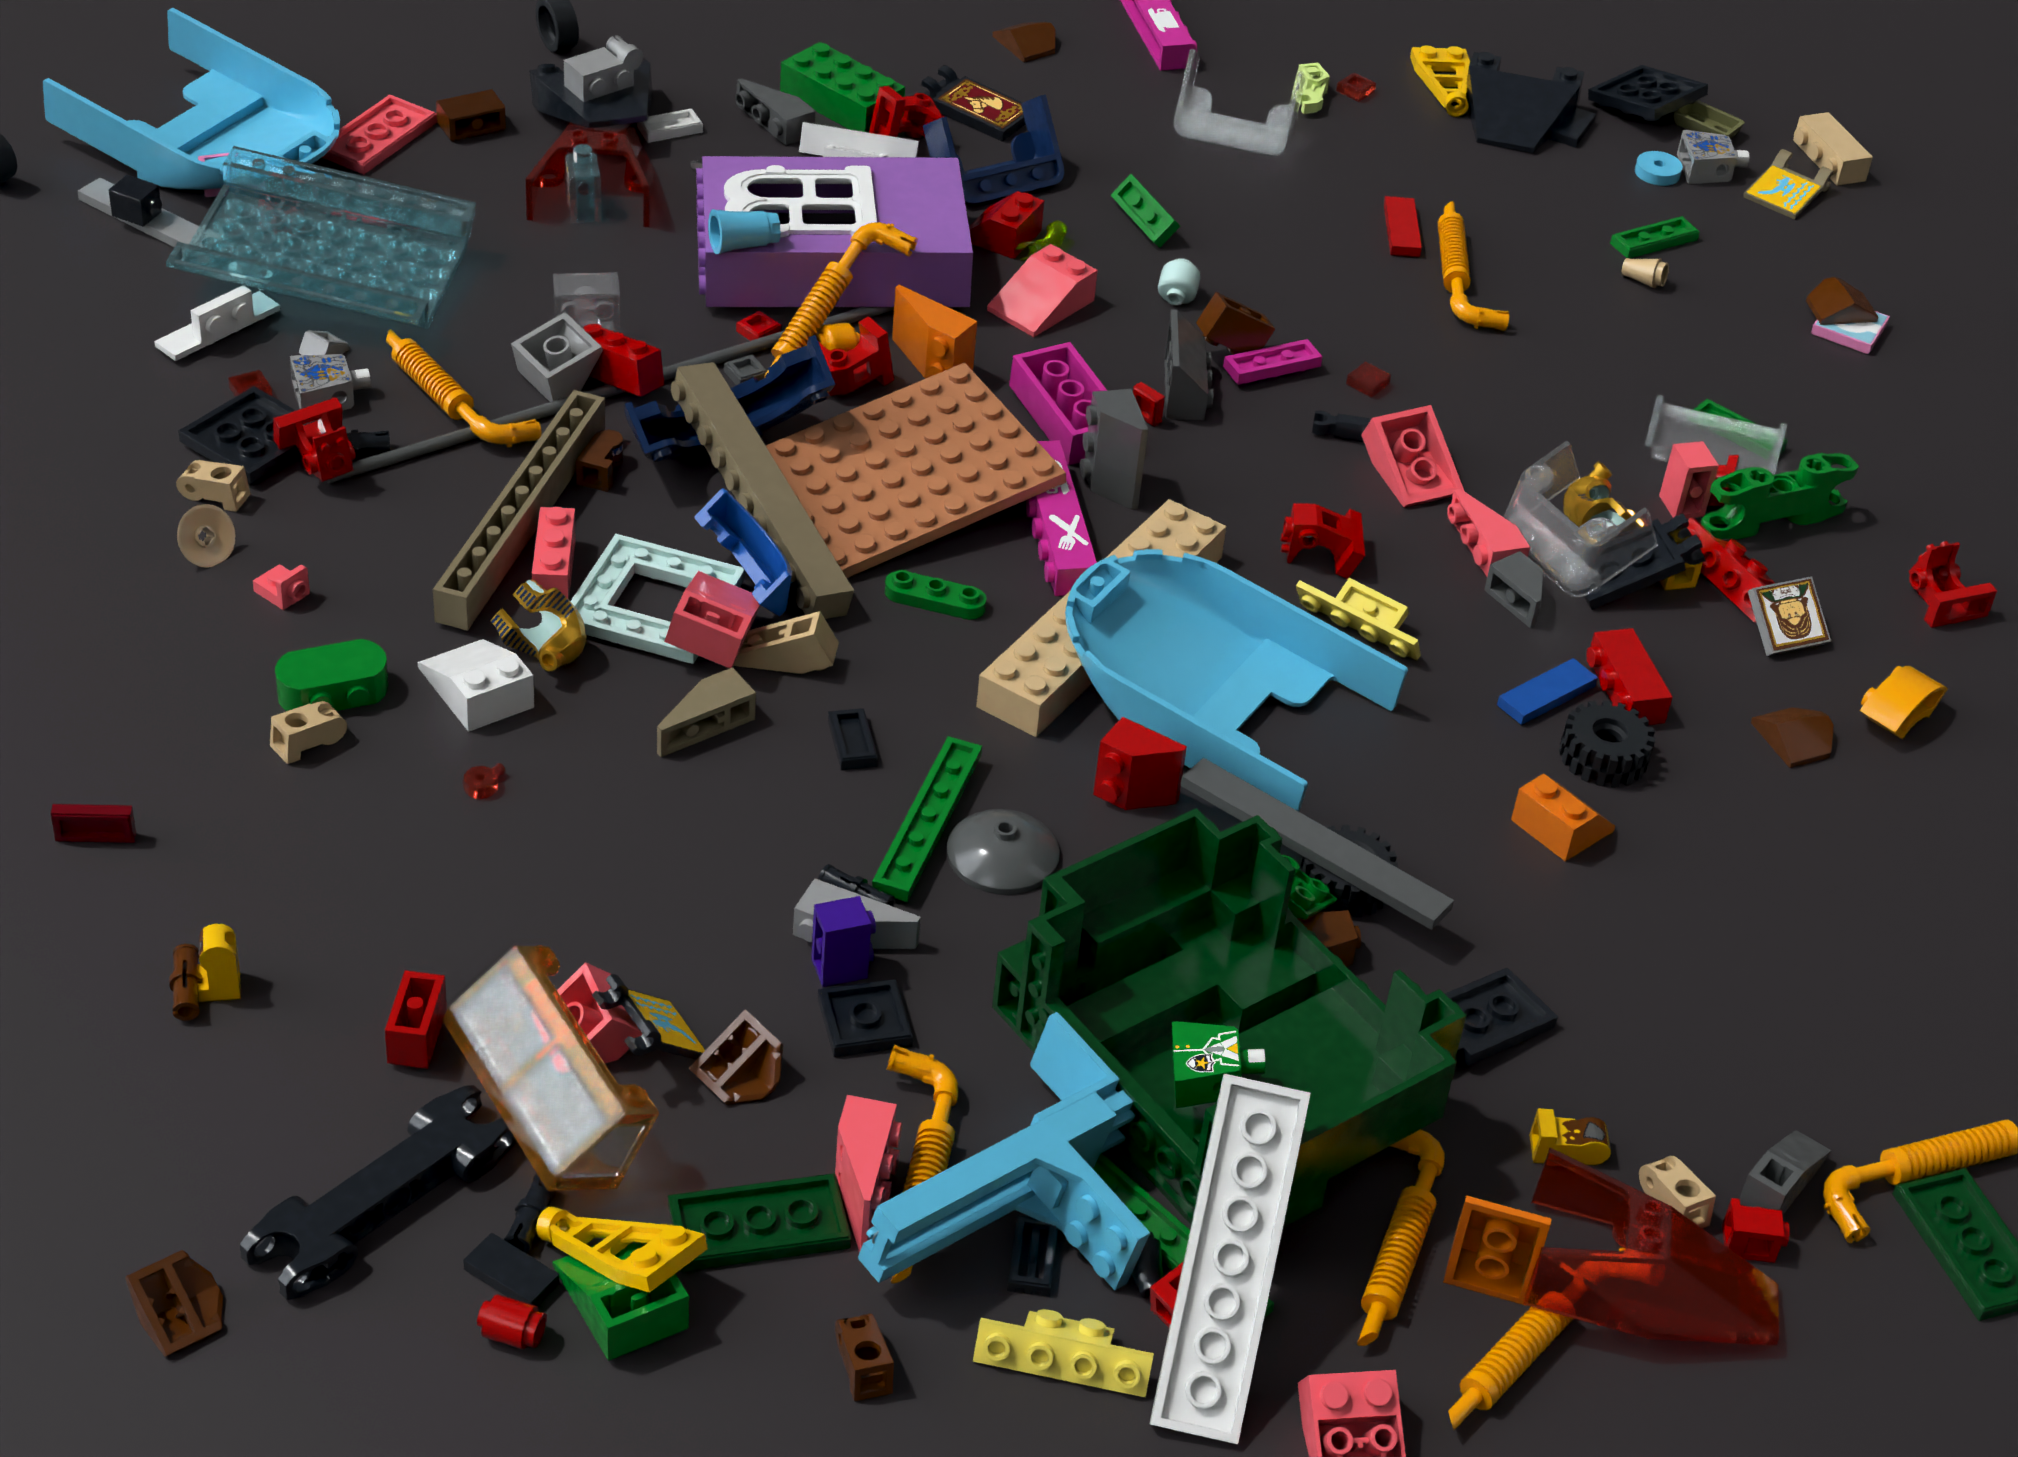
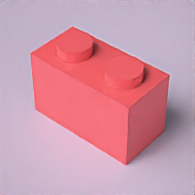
[1659,441,1719,519]

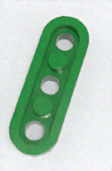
[884,570,987,620]

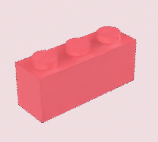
[532,507,576,600]

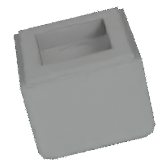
[299,330,350,355]

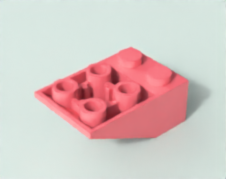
[664,571,761,668]
[835,1095,902,1252]
[1298,1370,1406,1457]

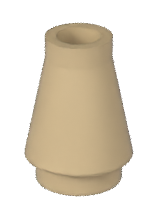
[1622,258,1669,288]

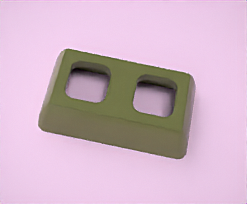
[1673,100,1745,139]

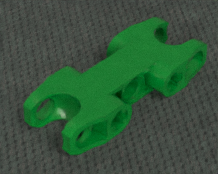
[1701,453,1859,540]

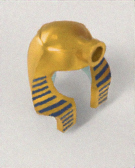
[1563,461,1646,547]
[490,579,587,671]

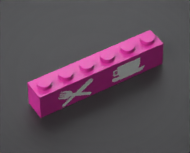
[1120,0,1197,71]
[1026,440,1097,596]

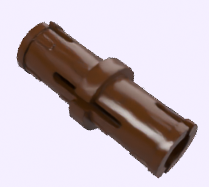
[169,943,202,1021]

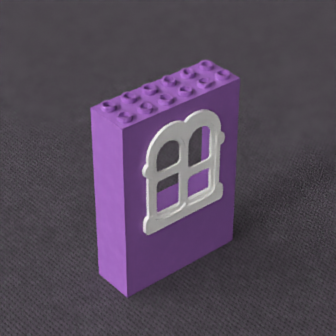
[696,156,973,307]

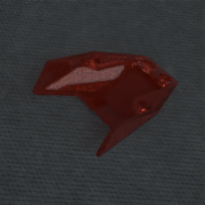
[525,122,655,227]
[1523,1148,1779,1346]

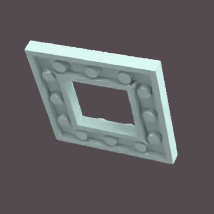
[570,534,745,664]

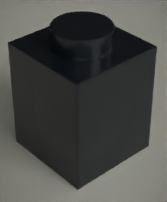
[108,175,162,227]

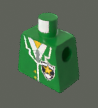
[1172,1021,1265,1108]

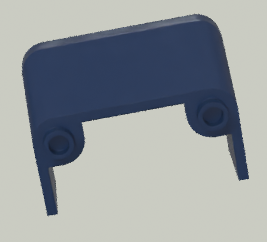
[922,94,1064,205]

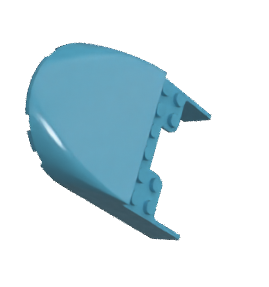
[43,8,340,190]
[1065,549,1408,812]

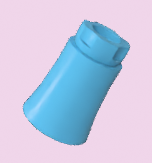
[708,209,781,254]

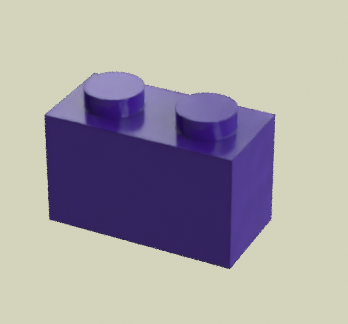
[811,896,876,987]

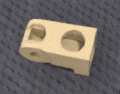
[176,460,251,512]
[270,701,347,764]
[1639,1156,1716,1237]

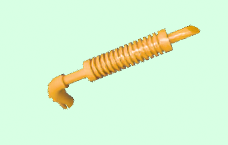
[1438,201,1509,331]
[765,222,918,375]
[386,329,542,447]
[886,1045,958,1284]
[1823,1119,2018,1243]
[1357,1129,1445,1346]
[1448,1248,1664,1430]

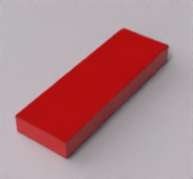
[1384,196,1422,257]

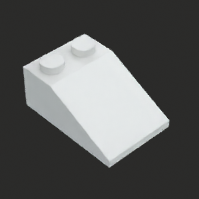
[418,639,534,732]

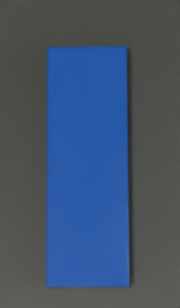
[1497,658,1598,725]

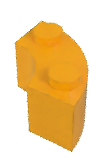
[1860,666,1948,739]

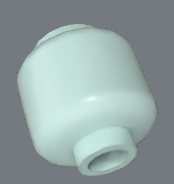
[1158,259,1201,305]

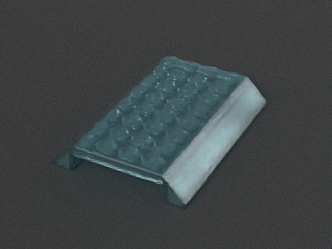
[166,146,476,330]

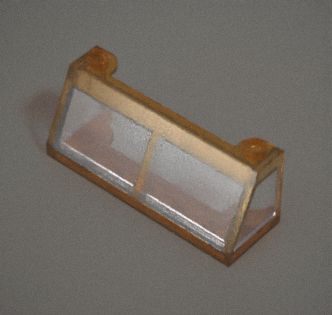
[442,945,660,1191]

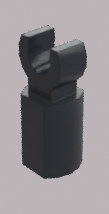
[1312,410,1370,442]

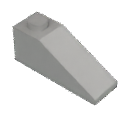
[793,878,921,949]

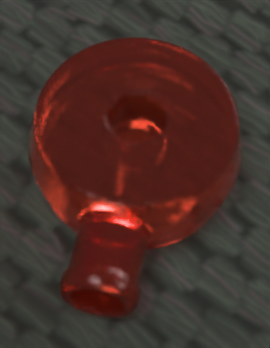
[462,763,506,799]

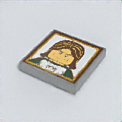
[1748,576,1831,656]

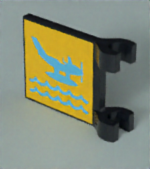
[592,974,705,1060]

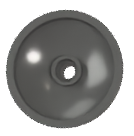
[946,809,1060,895]

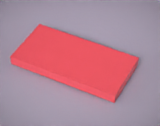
[322,94,437,175]

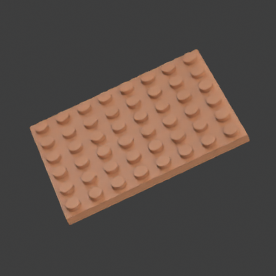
[766,362,1066,578]

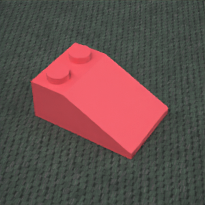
[987,244,1098,338]
[1361,405,1465,507]

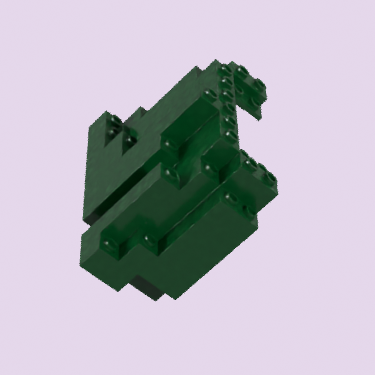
[992,808,1467,1227]

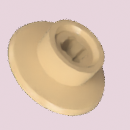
[177,504,236,568]

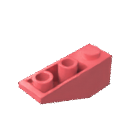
[1447,489,1530,577]

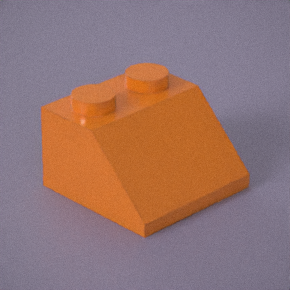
[1511,773,1615,862]

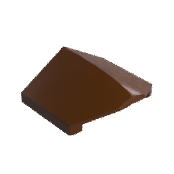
[992,22,1056,62]
[1806,277,1878,325]
[1751,707,1834,768]
[689,1009,783,1105]
[125,1250,223,1357]

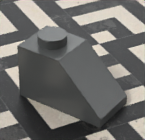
[1484,551,1543,628]

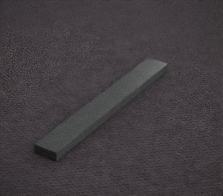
[1181,758,1454,930]

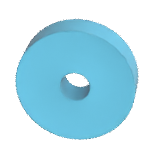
[1635,151,1683,186]

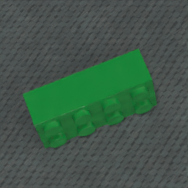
[780,42,905,133]

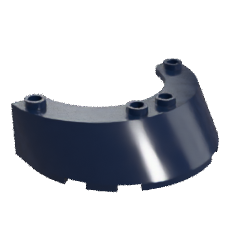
[624,335,835,462]

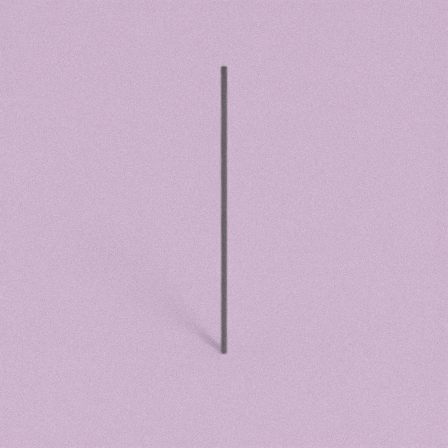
[327,307,894,484]

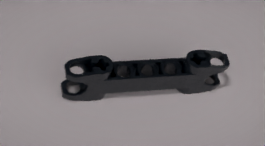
[240,1085,520,1300]

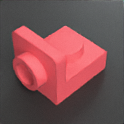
[253,564,310,610]

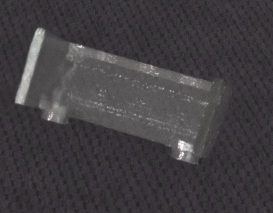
[1174,49,1305,156]
[1644,395,1787,475]
[1503,441,1658,597]

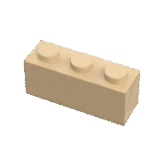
[1793,112,1873,186]

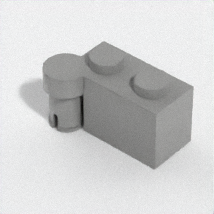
[564,35,644,102]

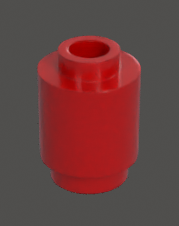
[477,1294,547,1349]

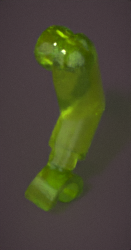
[1016,220,1068,261]

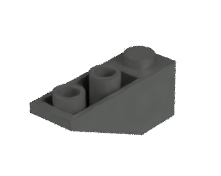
[735,78,816,146]
[1739,1130,1832,1215]

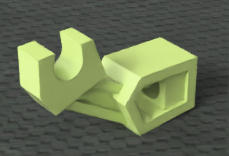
[1295,62,1330,114]

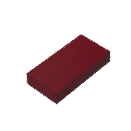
[50,804,136,843]

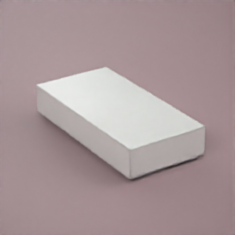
[637,109,703,143]

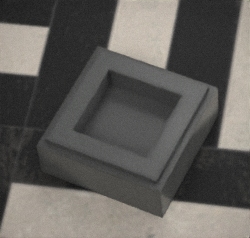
[724,355,767,385]

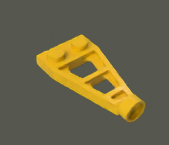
[1410,45,1470,117]
[536,1207,708,1293]

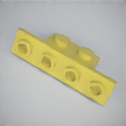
[1296,578,1421,660]
[973,1309,1154,1398]

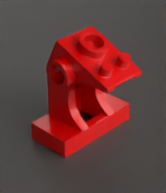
[869,86,945,138]
[818,316,894,396]
[273,397,356,482]
[1280,503,1365,579]
[1908,541,1997,628]

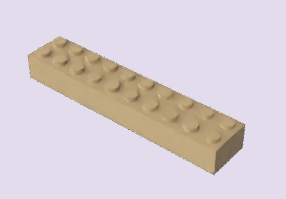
[976,499,1226,737]

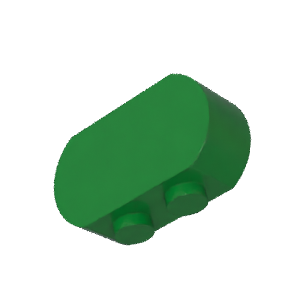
[275,639,389,711]

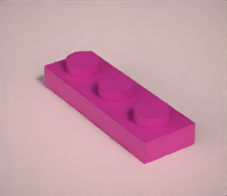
[1223,339,1323,385]

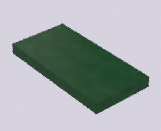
[1892,1168,2018,1321]
[668,1173,851,1272]

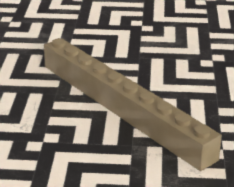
[671,362,854,619]
[433,390,605,631]

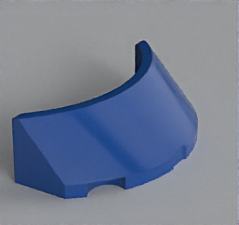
[694,488,792,617]

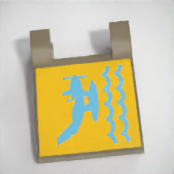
[1743,149,1834,220]

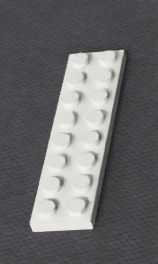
[1149,1074,1311,1444]

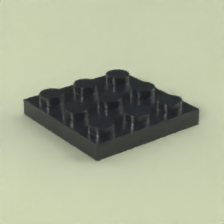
[1588,65,1708,121]
[178,386,315,484]

